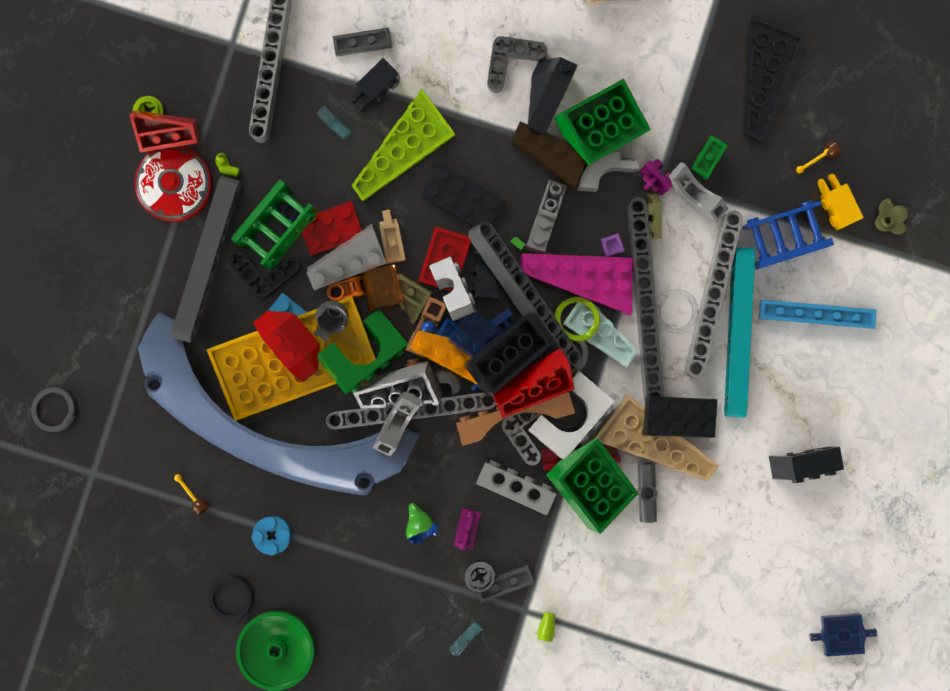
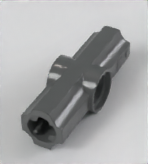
[637,463,658,523]

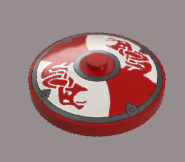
[135,146,213,222]

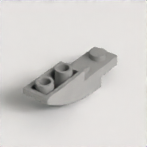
[525,179,567,254]

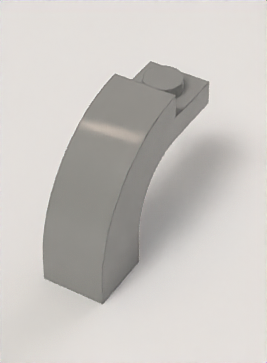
[669,162,728,223]
[373,392,423,456]

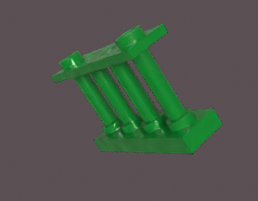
[231,180,319,270]

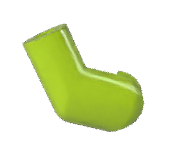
[215,153,240,178]

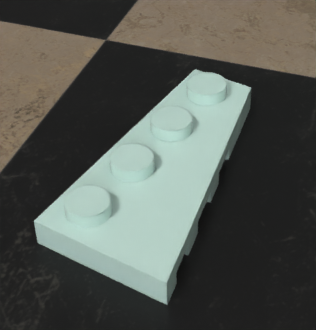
[562,303,637,367]

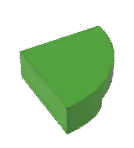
[510,237,533,254]

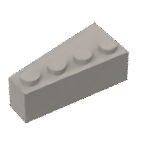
[307,224,387,290]
[354,361,442,409]

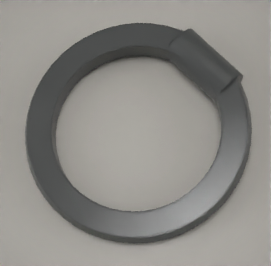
[31,387,76,432]

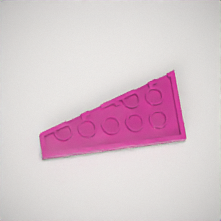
[521,253,633,315]

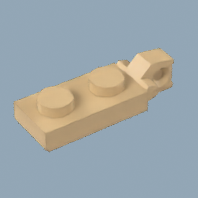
[379,210,406,264]

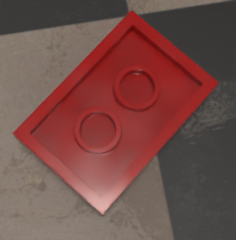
[302,201,362,257]
[418,227,471,292]

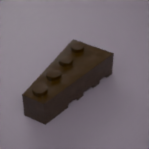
[511,121,586,190]

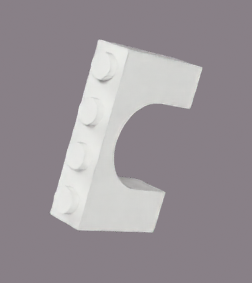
[528,371,614,459]

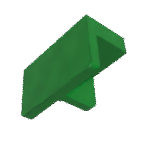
[690,135,728,182]

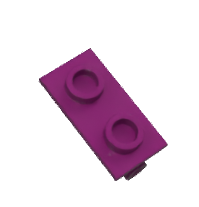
[454,508,481,550]

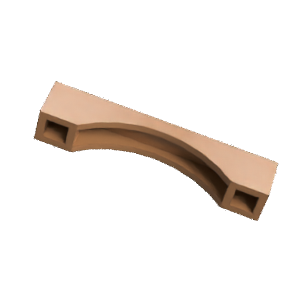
[456,392,575,446]

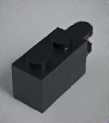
[350,58,401,112]

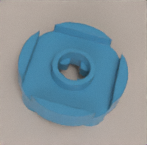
[251,516,292,556]

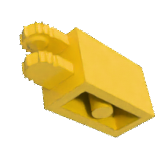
[817,174,864,230]

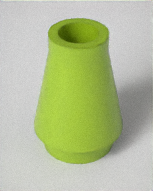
[536,612,555,642]

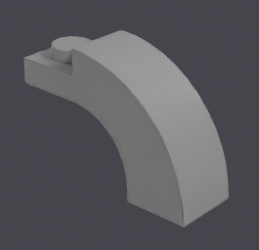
[577,152,639,192]

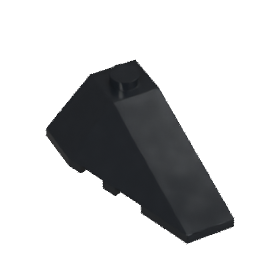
[527,57,578,136]

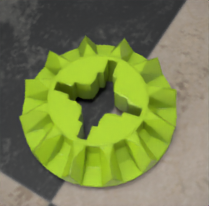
[133,96,164,114]

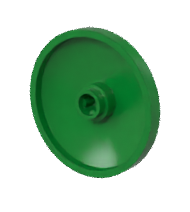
[236,611,315,691]

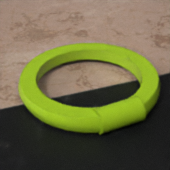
[555,297,600,342]

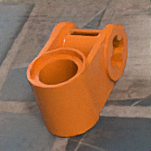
[327,276,366,301]

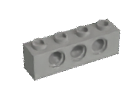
[476,460,556,515]

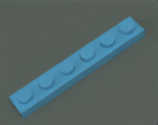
[758,300,877,329]

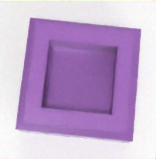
[600,233,625,257]

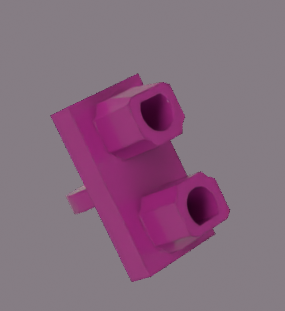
[639,159,673,196]

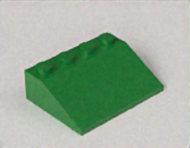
[554,79,651,165]
[546,438,639,534]

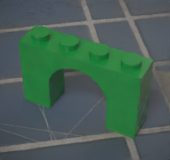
[317,309,408,395]

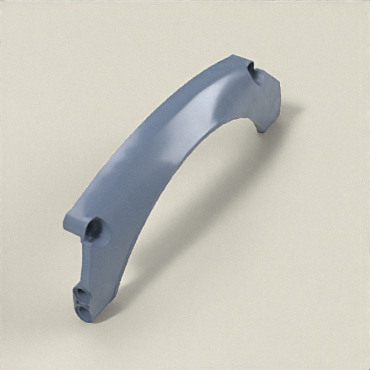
[138,313,419,495]

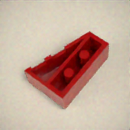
[129,110,201,153]

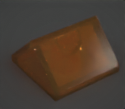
[360,265,403,312]

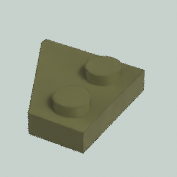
[647,191,662,239]
[390,273,433,324]

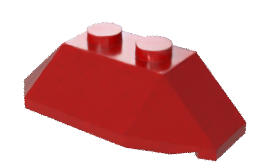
[253,310,320,382]

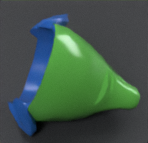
[406,503,438,544]

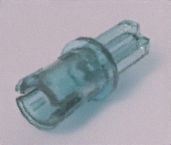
[317,107,352,140]
[449,620,482,656]

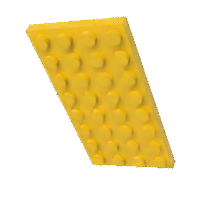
[206,296,376,421]

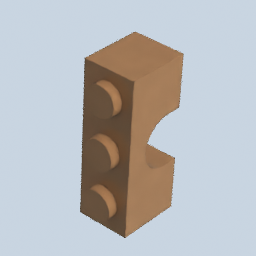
[405,297,447,358]

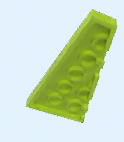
[351,88,455,202]

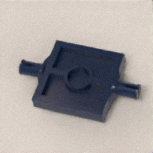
[809,613,878,657]

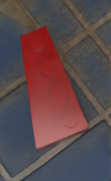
[493,348,575,418]

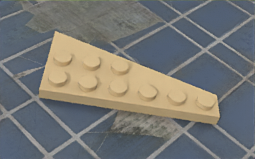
[592,394,719,481]

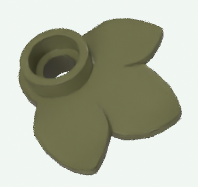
[875,198,908,234]

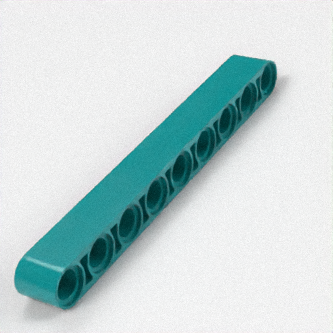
[724,247,755,418]

